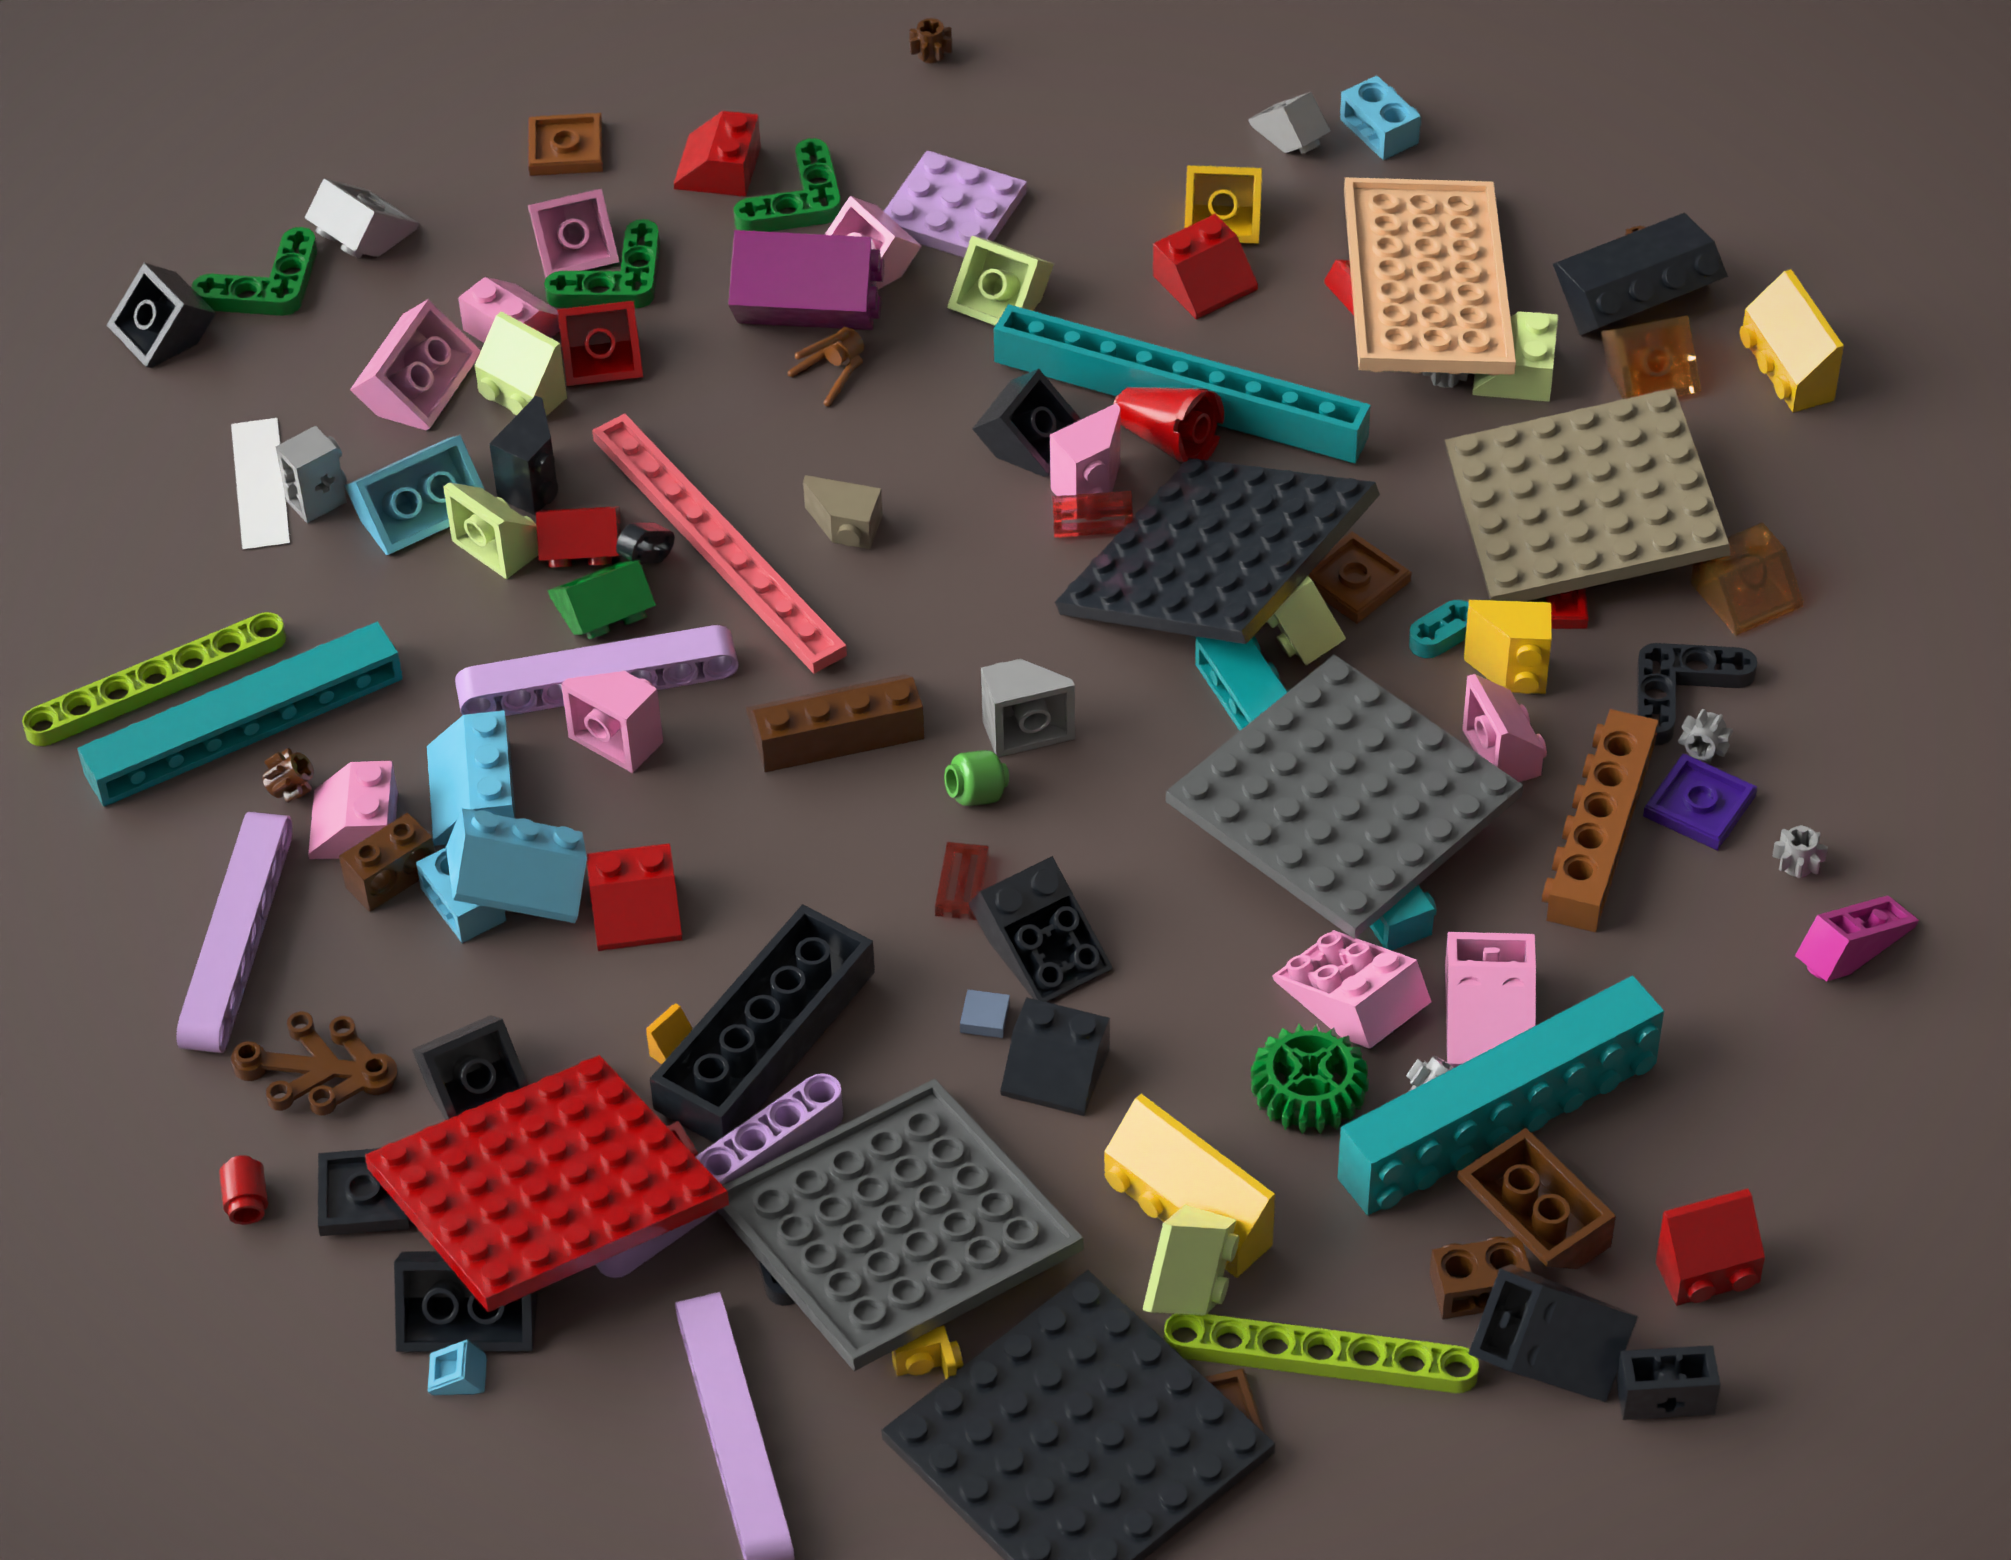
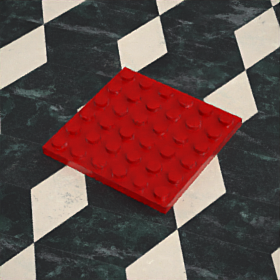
[365,1055,729,1312]

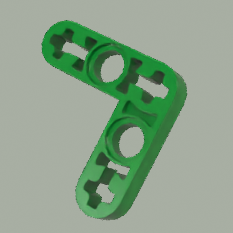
[734,138,841,232]
[544,219,660,308]
[192,227,317,316]

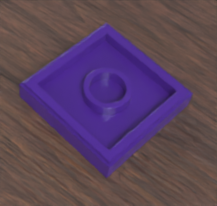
[1643,753,1757,851]

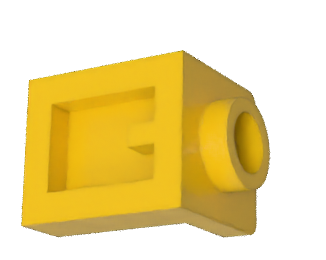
[892,1326,963,1380]

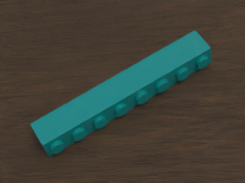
[77,621,403,807]

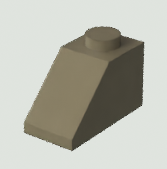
[803,475,883,549]

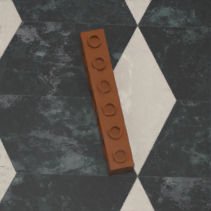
[1542,709,1659,933]

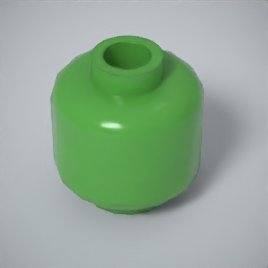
[944,750,1009,806]

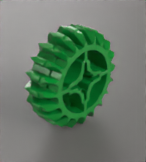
[1251,1023,1369,1135]

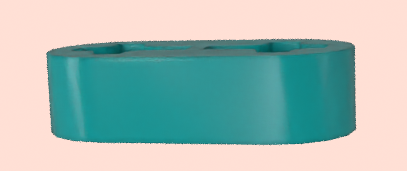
[1409,600,1468,658]

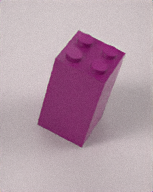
[728,230,884,330]

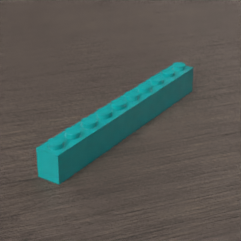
[993,304,1371,464]
[1195,636,1437,951]

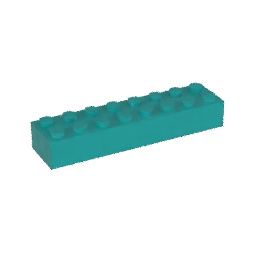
[1337,975,1664,1216]

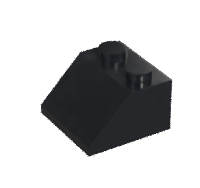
[107,263,216,368]
[972,369,1082,477]
[489,396,558,516]
[1001,997,1110,1116]
[412,1015,529,1120]

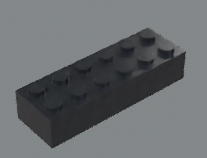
[649,904,875,1143]

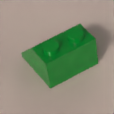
[547,560,656,639]

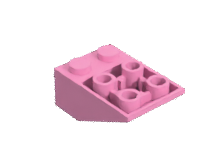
[1272,930,1431,1049]
[1445,932,1536,1068]

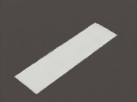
[231,418,290,549]

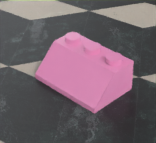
[350,300,481,430]

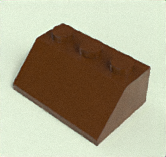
[1457,1128,1616,1269]

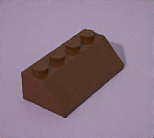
[746,674,925,772]

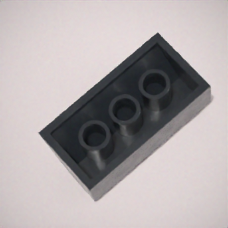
[1553,212,1728,335]

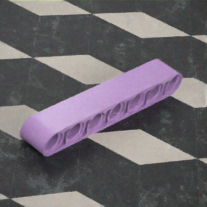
[455,625,738,716]
[177,812,292,1053]
[597,1074,843,1278]
[675,1292,795,1560]

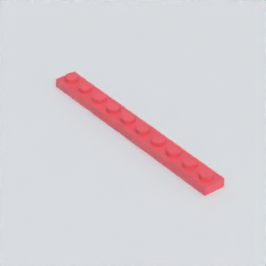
[592,413,847,674]

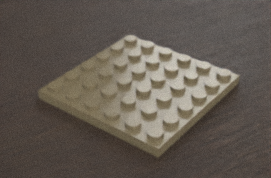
[1445,388,1730,602]

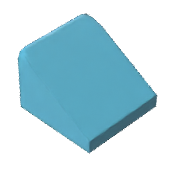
[428,1340,487,1395]

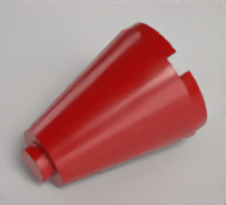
[1113,387,1224,464]

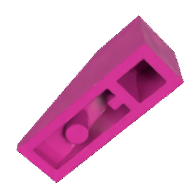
[1795,895,1919,982]

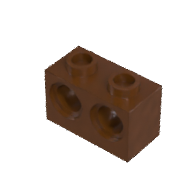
[339,813,435,912]
[1429,1236,1532,1319]

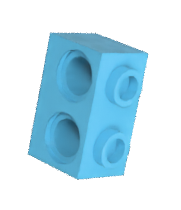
[1340,75,1421,160]
[416,847,506,943]

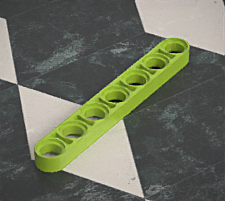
[22,612,286,746]
[1164,1314,1479,1393]

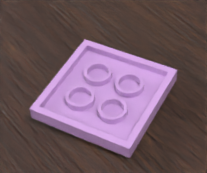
[884,150,1027,258]

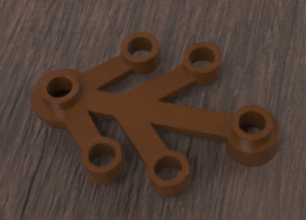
[231,1011,398,1116]

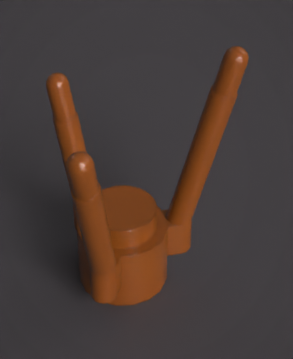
[787,327,864,407]

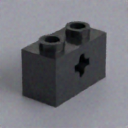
[1616,1345,1721,1420]

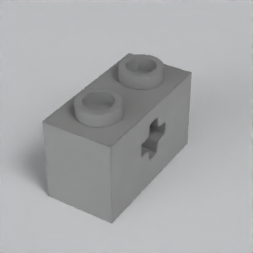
[276,425,347,523]

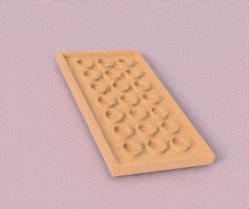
[1344,177,1516,376]

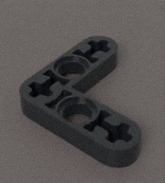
[1637,643,1758,746]

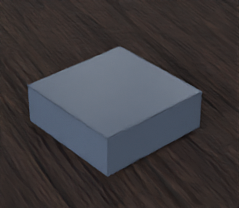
[960,990,1010,1038]

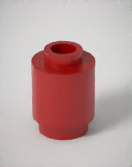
[219,1155,268,1225]

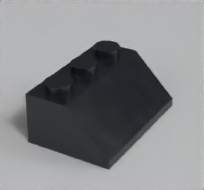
[394,1251,538,1352]

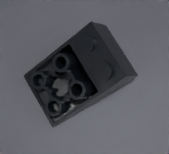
[969,856,1113,1002]
[1468,1264,1639,1402]

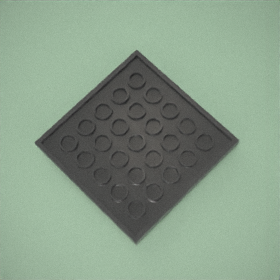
[1166,654,1523,939]
[717,1078,1084,1371]

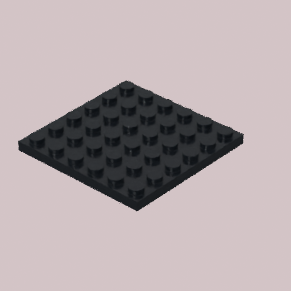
[1055,458,1380,644]
[881,1270,1275,1560]

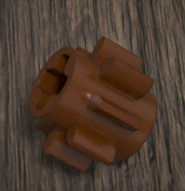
[909,18,952,63]
[263,748,314,803]

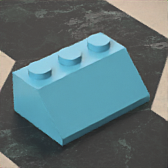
[344,435,485,555]
[427,710,516,846]
[446,808,587,923]

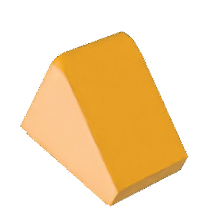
[646,1003,693,1064]

